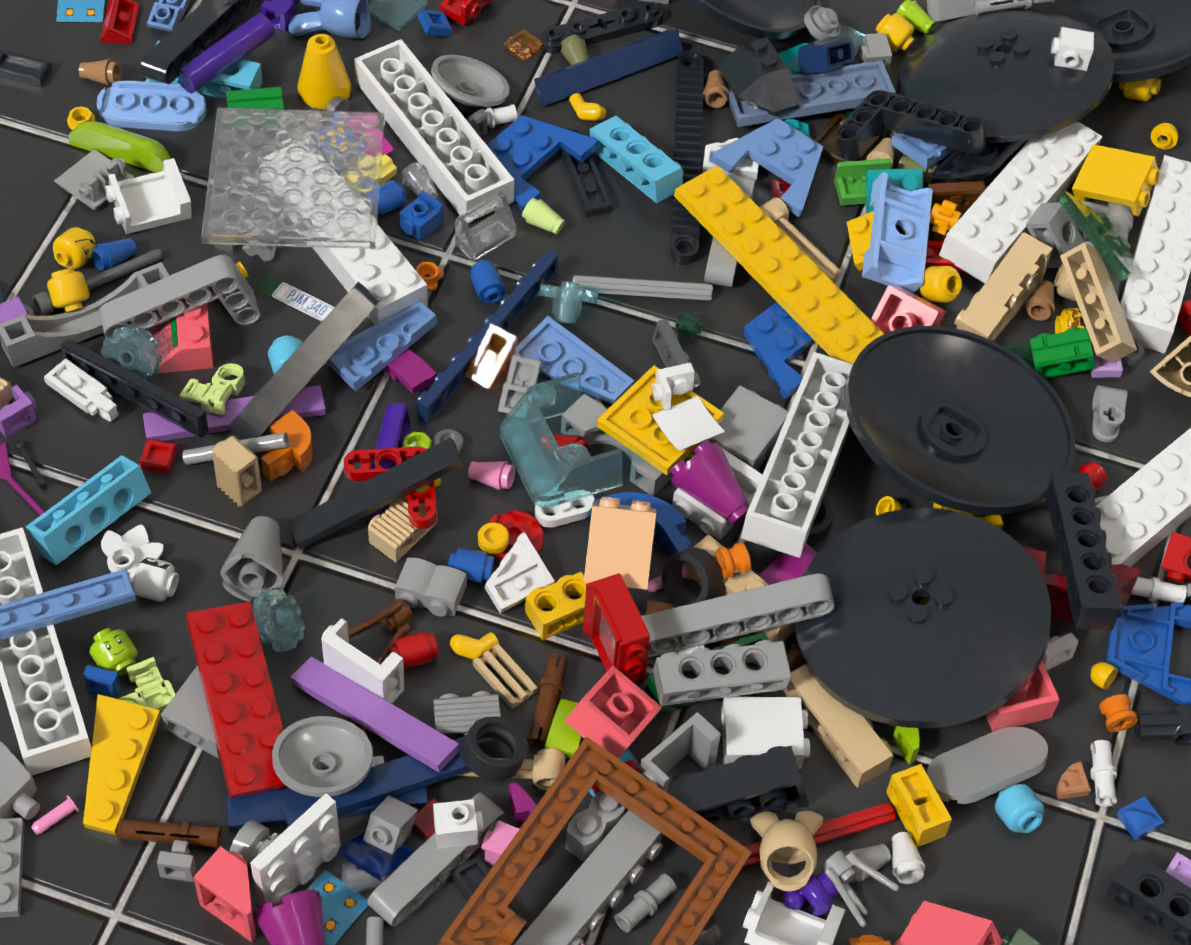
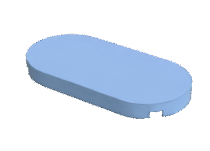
[97,80,207,131]

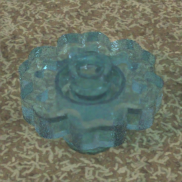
[539,281,599,324]
[101,324,162,380]
[253,587,305,652]

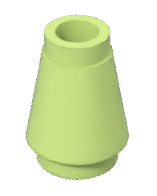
[522,197,565,235]

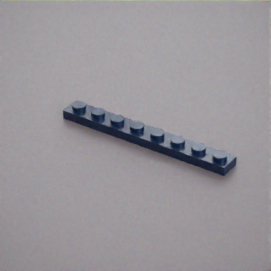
[417,250,558,425]

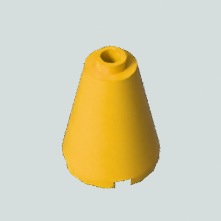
[297,34,351,110]

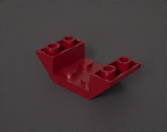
[1023,547,1140,623]

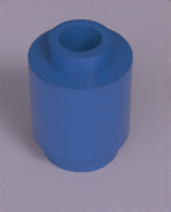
[363,180,407,216]
[470,260,506,303]
[448,547,495,583]

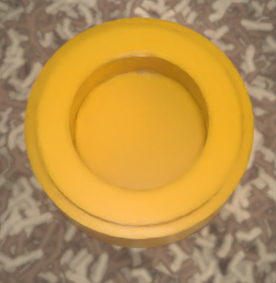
[478,523,509,554]

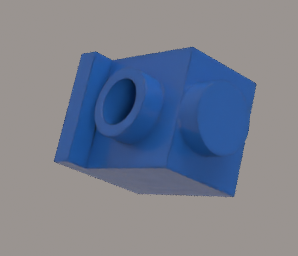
[400,190,443,242]

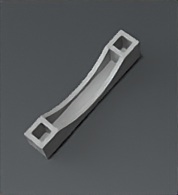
[0,262,169,367]

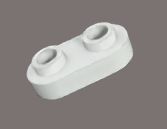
[535,488,594,528]

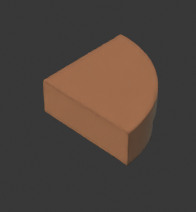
[1056,762,1091,800]

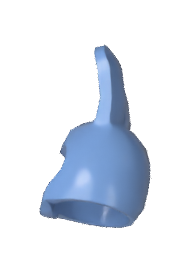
[288,0,371,39]

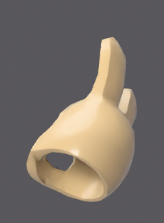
[750,810,823,891]

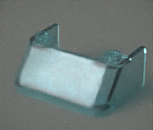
[500,372,622,508]

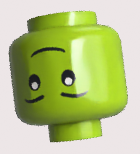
[89,628,138,676]

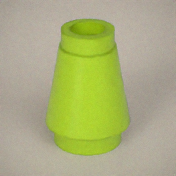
[896,0,935,35]

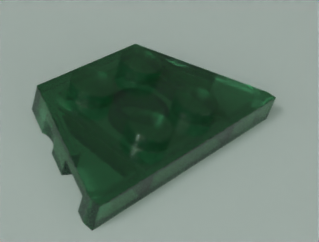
[1056,190,1134,281]

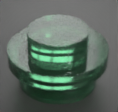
[675,312,703,338]

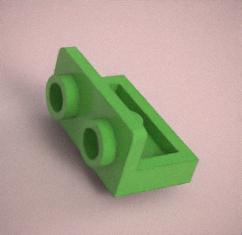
[834,158,892,206]

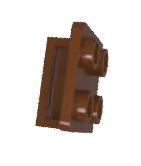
[928,181,986,241]

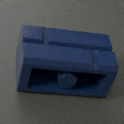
[798,37,855,74]

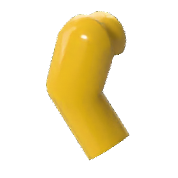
[450,632,499,660]

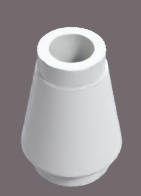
[892,832,925,884]

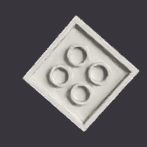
[250,793,340,908]

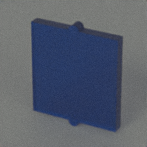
[337,831,414,882]

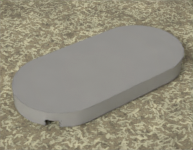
[927,727,1048,804]

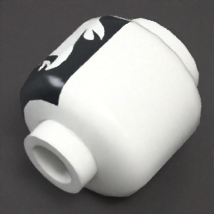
[129,557,179,602]

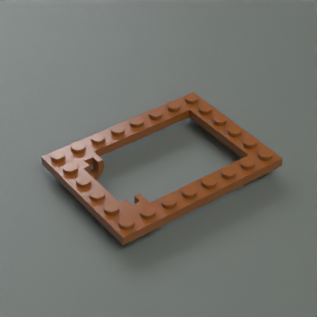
[437,736,752,945]

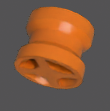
[716,542,751,579]
[1099,694,1138,732]

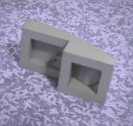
[498,355,542,418]

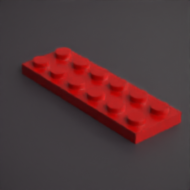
[186,602,288,799]

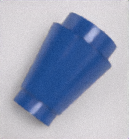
[92,238,137,270]

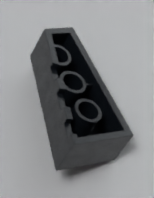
[667,746,809,824]

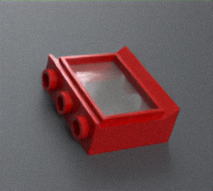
[583,573,650,687]

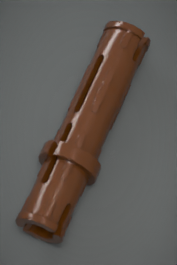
[527,654,568,748]
[117,818,222,848]

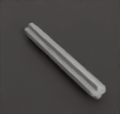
[572,275,713,301]

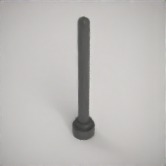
[32,249,163,316]

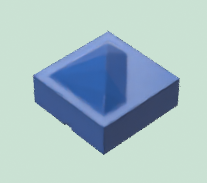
[418,10,452,37]
[83,665,122,698]
[1116,796,1164,841]

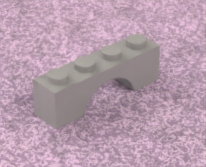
[561,393,674,496]

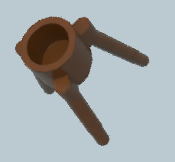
[348,599,413,665]

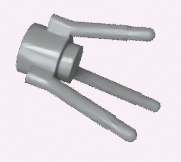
[821,850,899,927]

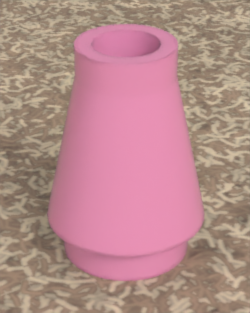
[468,461,515,491]

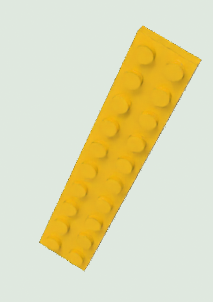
[674,165,884,364]

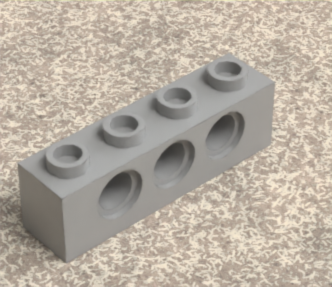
[653,640,791,706]

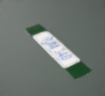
[256,275,335,321]

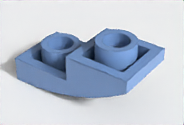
[147,0,190,32]

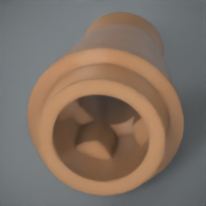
[79,59,122,86]
[703,70,729,108]
[1026,280,1055,321]

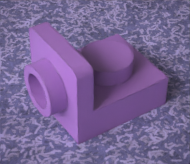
[0,385,37,439]

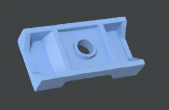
[862,172,933,293]

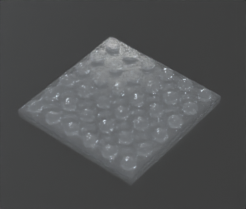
[201,108,385,249]

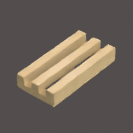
[473,644,538,710]

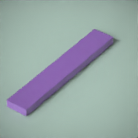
[143,385,326,441]
[290,657,460,772]

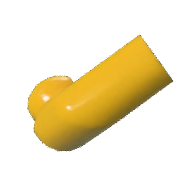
[569,93,606,121]

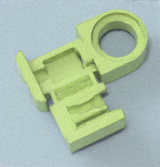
[179,363,245,415]
[119,657,176,711]

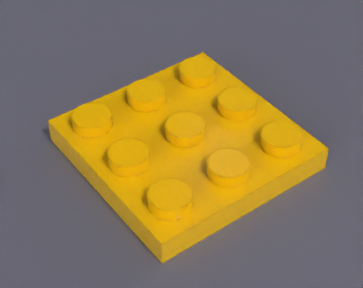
[597,366,724,475]

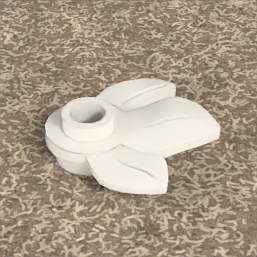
[101,525,164,575]

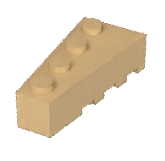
[954,232,1053,341]

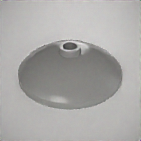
[431,55,510,107]
[272,716,373,797]

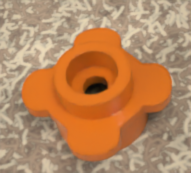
[416,262,444,291]

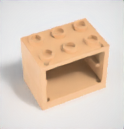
[584,497,656,590]

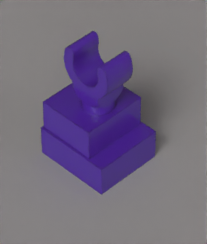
[261,0,299,32]

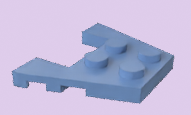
[710,118,823,217]

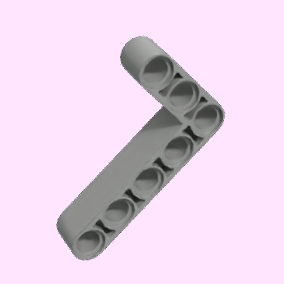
[99,255,260,341]

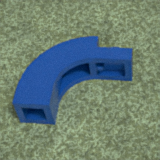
[592,492,691,564]

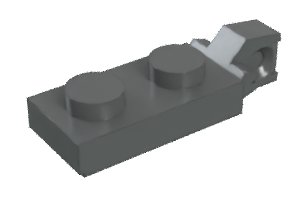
[652,319,701,392]

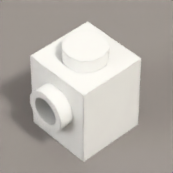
[1050,27,1094,71]
[433,799,484,849]

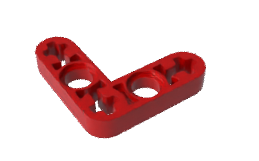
[343,447,436,529]

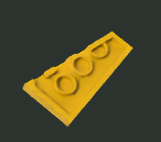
[83,694,161,836]

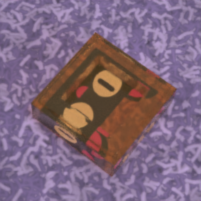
[505,28,542,62]

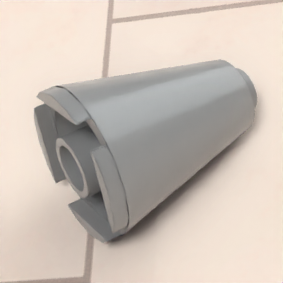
[221,516,284,601]

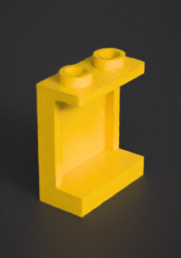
[1072,144,1160,216]

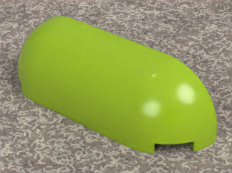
[69,121,171,173]

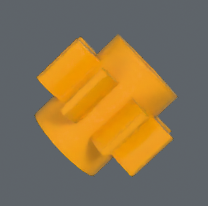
[929,200,962,236]

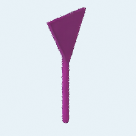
[0,442,45,516]

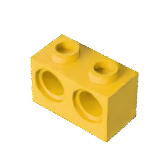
[525,572,587,641]
[886,764,952,847]

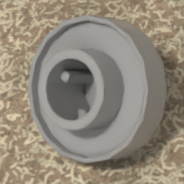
[804,6,840,40]

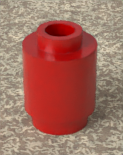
[389,631,439,669]

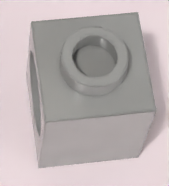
[363,796,418,854]

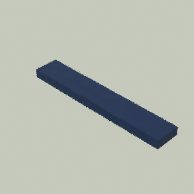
[534,28,683,106]
[279,736,471,827]
[226,786,428,831]

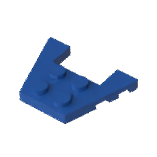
[487,115,599,213]
[743,302,815,400]
[1105,602,1191,705]

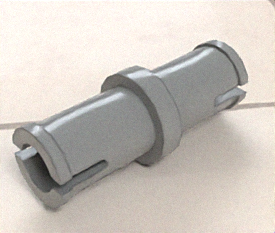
[614,874,677,933]

